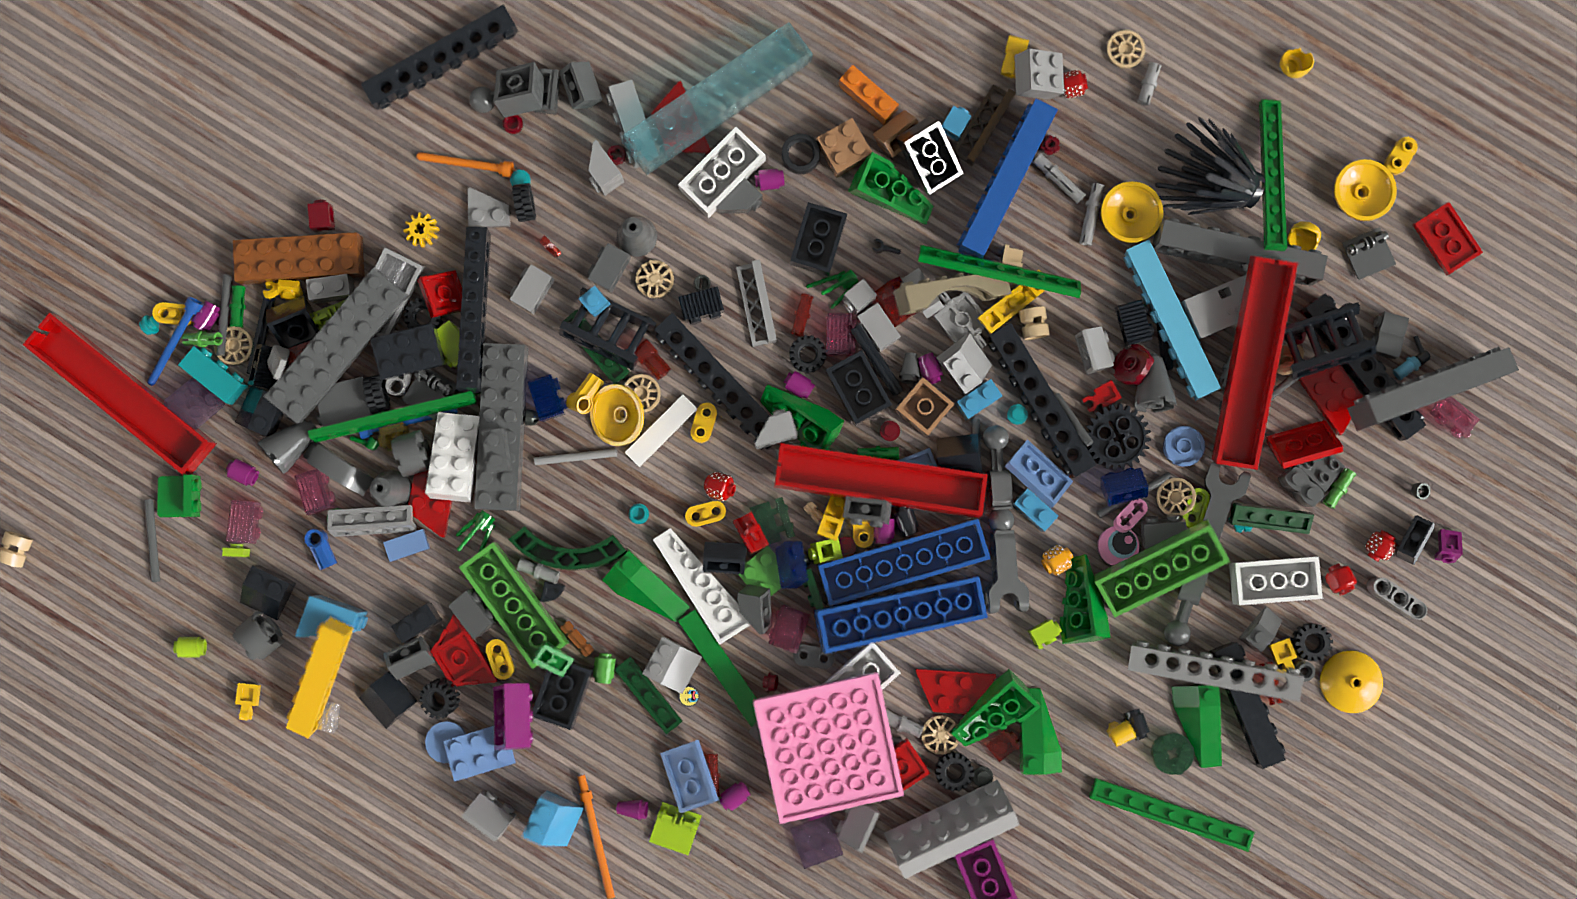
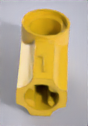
[1000,35,1029,79]
[566,373,604,414]
[1106,721,1136,747]

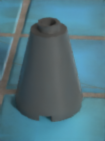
[616,216,657,257]
[1134,354,1177,412]
[257,420,317,474]
[370,470,412,507]

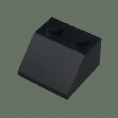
[266,295,320,353]
[235,385,284,437]
[240,565,296,620]

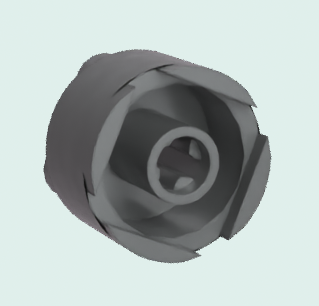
[391,430,431,477]
[232,611,284,660]

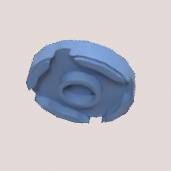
[1163,426,1205,467]
[425,721,466,763]

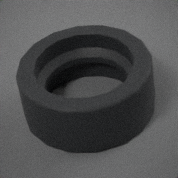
[782,133,820,175]

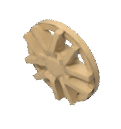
[1106,30,1145,69]
[636,260,674,299]
[214,327,253,365]
[624,374,661,413]
[1156,478,1196,516]
[921,715,959,755]

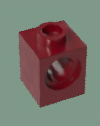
[307,200,335,232]

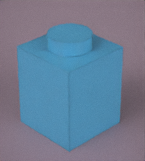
[942,106,971,141]
[579,285,611,317]

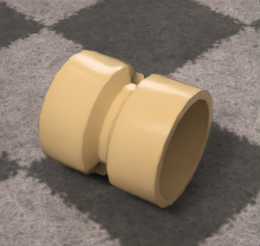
[1019,306,1050,340]
[0,531,33,567]

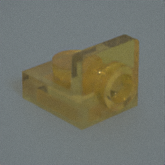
[378,422,410,452]

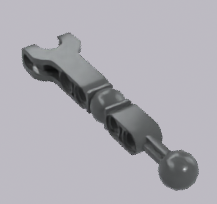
[983,425,1029,614]
[1164,461,1251,647]

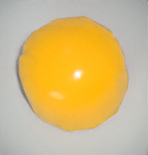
[1279,48,1314,78]
[1287,221,1321,251]

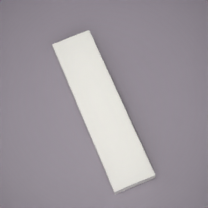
[625,395,697,467]

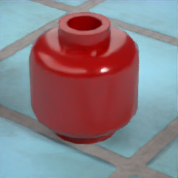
[1325,563,1357,596]

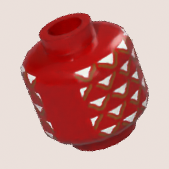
[1063,70,1088,99]
[704,472,736,501]
[1365,530,1398,562]

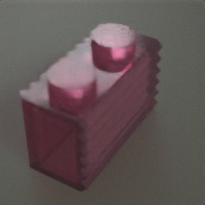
[826,313,856,357]
[294,469,336,516]
[226,500,263,544]
[768,604,811,654]

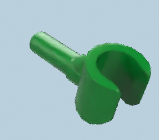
[350,436,380,451]

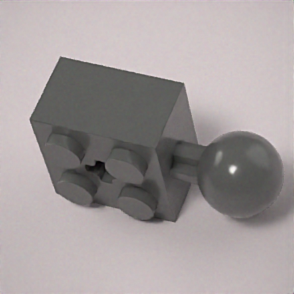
[469,62,544,118]

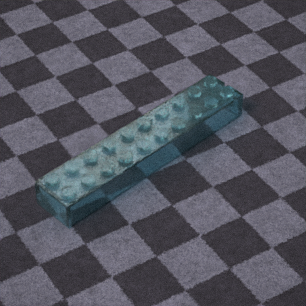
[622,22,814,175]

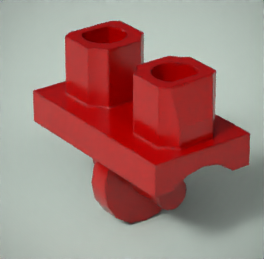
[733,512,769,554]

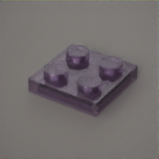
[164,377,226,430]
[790,815,844,869]

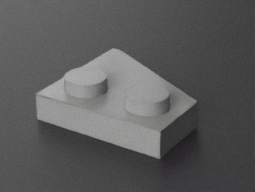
[468,188,510,228]

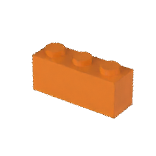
[838,65,899,125]

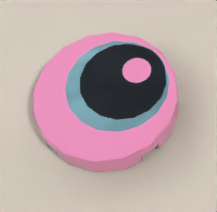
[1097,526,1139,566]

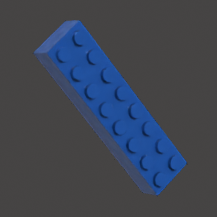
[957,99,1058,258]
[818,519,990,606]
[813,576,988,653]

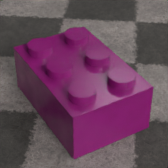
[493,683,533,750]
[954,838,1017,899]

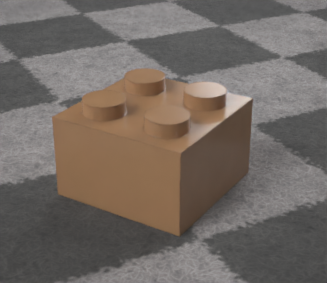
[816,118,872,178]
[895,377,954,437]

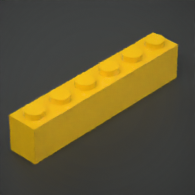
[286,617,354,739]

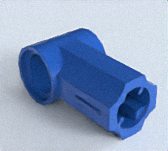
[304,529,338,570]

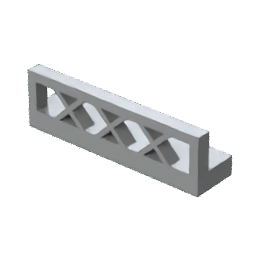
[736,260,777,347]
[327,505,416,537]

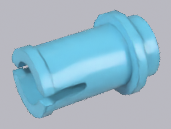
[1392,356,1421,381]

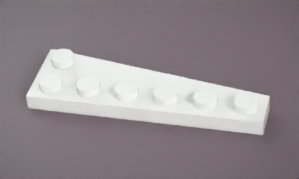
[653,528,751,645]

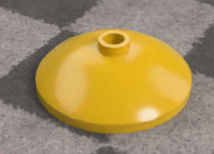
[1334,159,1397,221]
[1101,181,1163,243]
[590,384,644,446]
[1320,650,1383,713]

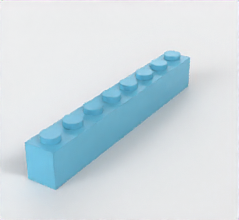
[1124,240,1221,401]

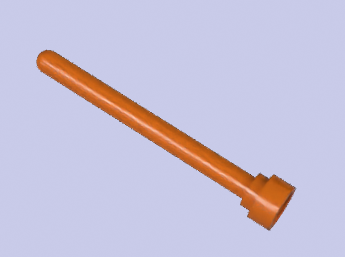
[416,152,514,178]

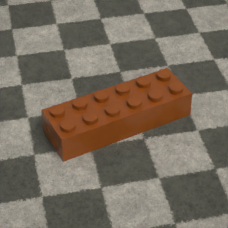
[233,232,365,285]

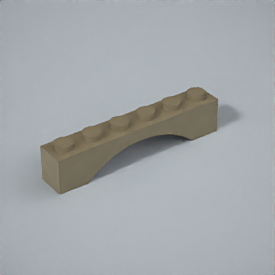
[894,273,1012,315]

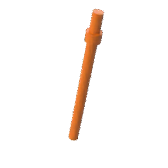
[577,774,615,899]

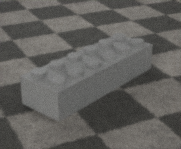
[884,779,1019,879]

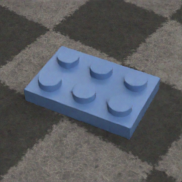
[1005,439,1073,508]
[443,726,516,782]
[660,740,719,813]

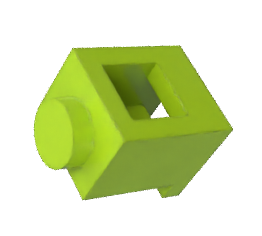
[808,538,843,564]
[1027,619,1062,650]

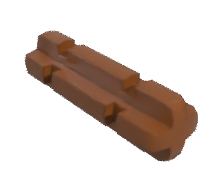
[560,621,594,657]

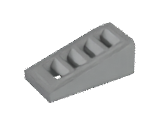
[268,345,290,379]

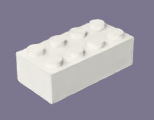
[678,127,766,218]
[425,412,480,502]
[1229,557,1323,605]
[823,643,900,690]

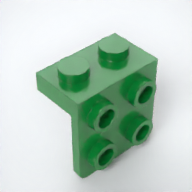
[157,475,202,518]

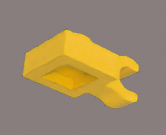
[263,280,303,300]
[1268,638,1297,670]
[235,683,261,720]

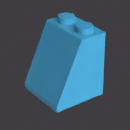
[295,595,368,637]
[522,790,584,846]

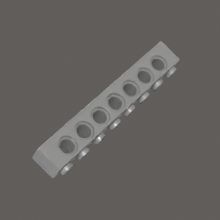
[1128,640,1304,702]

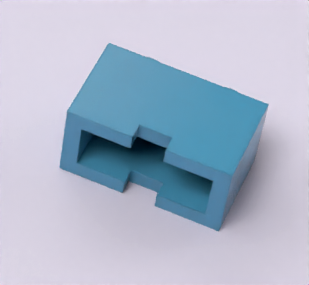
[955,379,1002,421]
[1012,488,1059,532]

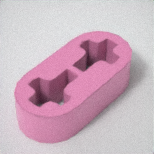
[1113,498,1148,533]

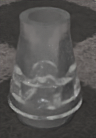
[318,702,341,734]

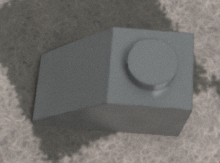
[716,178,763,214]
[737,584,772,635]
[1239,606,1282,653]

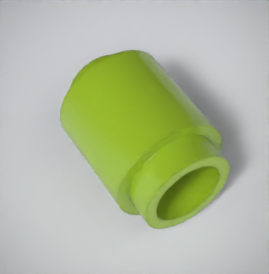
[173,637,207,658]

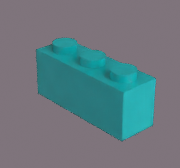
[178,346,248,405]

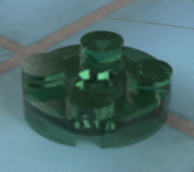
[1151,732,1194,775]

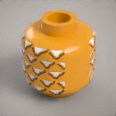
[1041,545,1073,576]

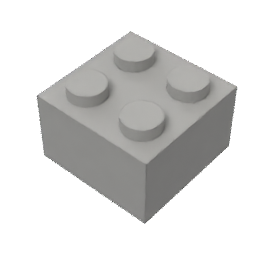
[1015,49,1064,100]

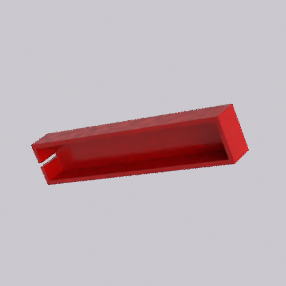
[1211,256,1298,470]
[23,313,217,475]
[774,443,988,518]

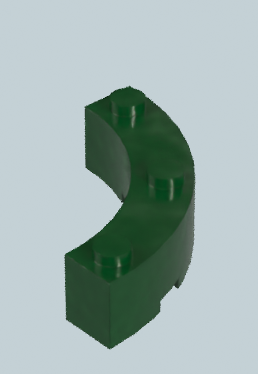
[508,526,627,571]

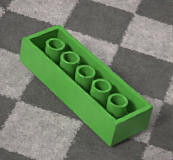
[1094,519,1230,617]
[459,542,570,669]

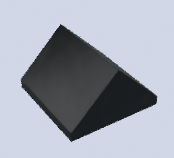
[937,433,983,474]
[359,671,418,729]

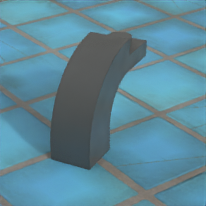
[303,441,374,496]

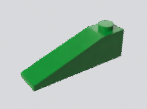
[848,152,934,225]
[760,385,844,450]
[602,550,690,622]
[1059,554,1111,644]
[951,669,1041,747]
[1171,684,1222,768]
[1020,688,1062,775]

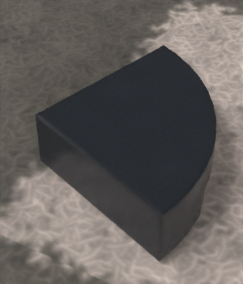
[540,581,565,602]

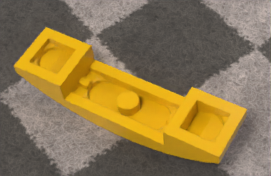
[977,269,1045,334]
[817,496,846,541]

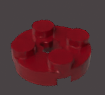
[1113,344,1154,385]

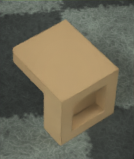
[1000,244,1023,268]

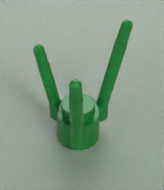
[806,269,859,309]
[456,510,496,553]

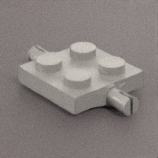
[933,292,987,349]

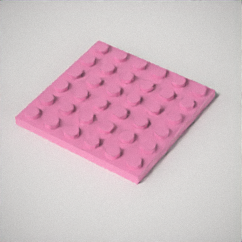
[753,672,904,824]

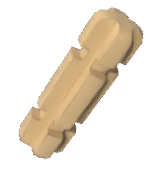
[804,502,824,526]

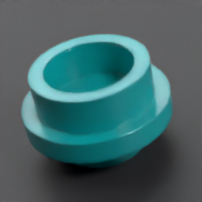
[510,170,531,186]
[139,315,159,335]
[1007,404,1028,425]
[628,504,649,524]

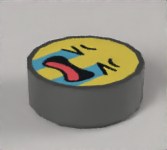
[679,685,700,707]

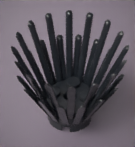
[1155,117,1265,215]

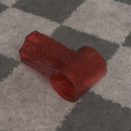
[635,338,671,381]

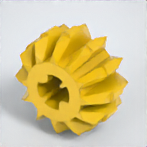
[404,212,440,248]

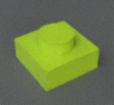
[222,544,250,557]

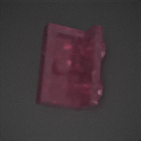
[1430,396,1480,439]

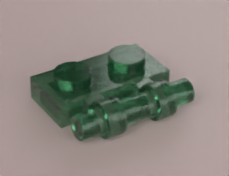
[749,497,795,545]

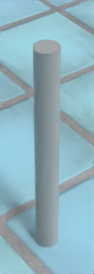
[534,448,617,465]

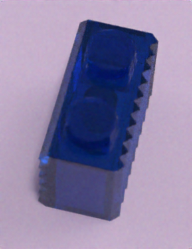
[527,374,567,422]
[1100,467,1149,506]
[775,541,809,589]

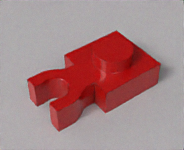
[1081,379,1122,413]

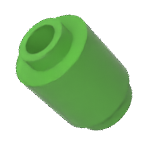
[593,653,616,684]

